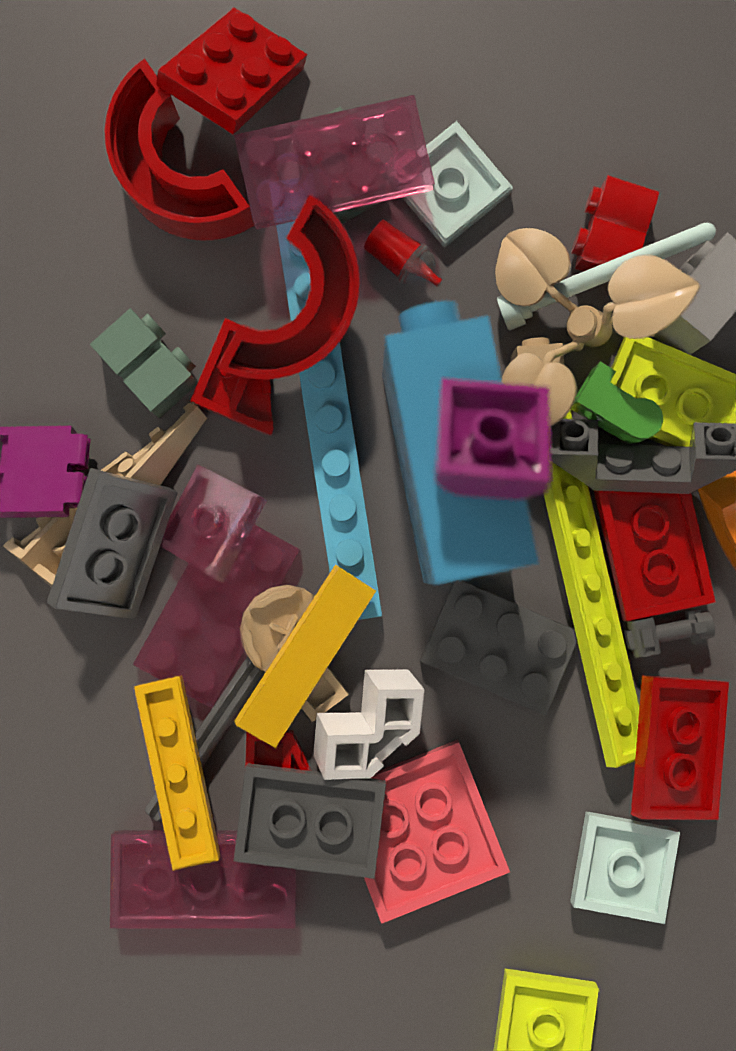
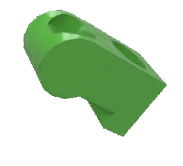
[571,362,663,443]

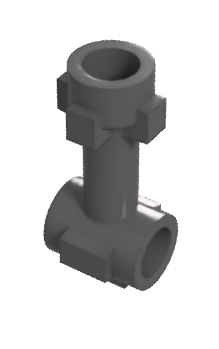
[624,609,715,658]

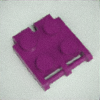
[0,426,91,518]

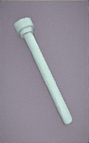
[497,222,716,331]

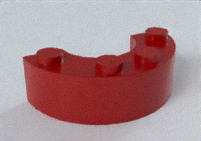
[105,58,256,241]
[217,194,360,379]

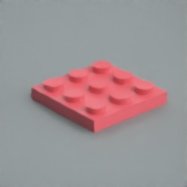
[364,740,510,924]

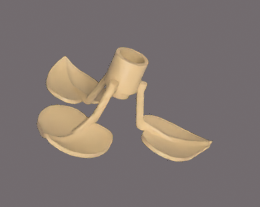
[495,228,700,427]

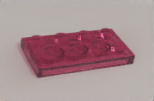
[234,95,435,230]
[133,506,301,708]
[110,830,296,928]

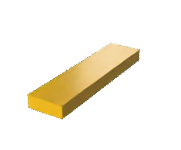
[234,564,376,748]
[134,675,221,871]

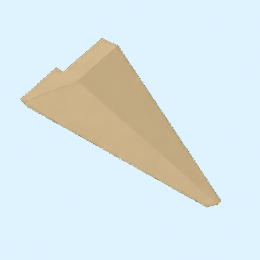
[3,403,207,587]

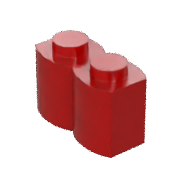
[571,175,659,272]

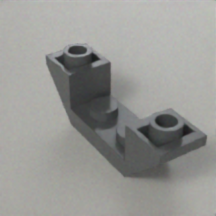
[550,419,736,494]

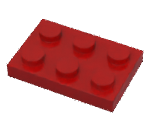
[156,7,307,134]
[594,490,716,621]
[631,675,729,820]

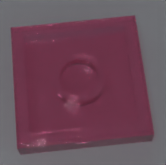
[160,465,267,582]

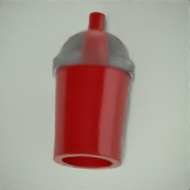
[364,220,442,287]

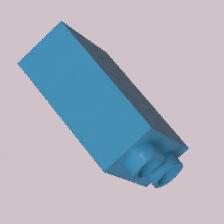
[382,301,539,584]

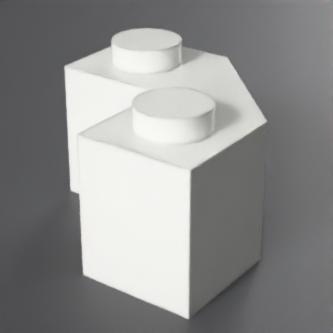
[313,670,424,780]

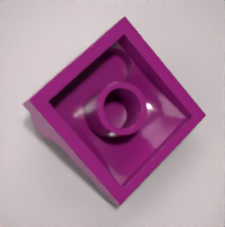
[434,378,550,500]

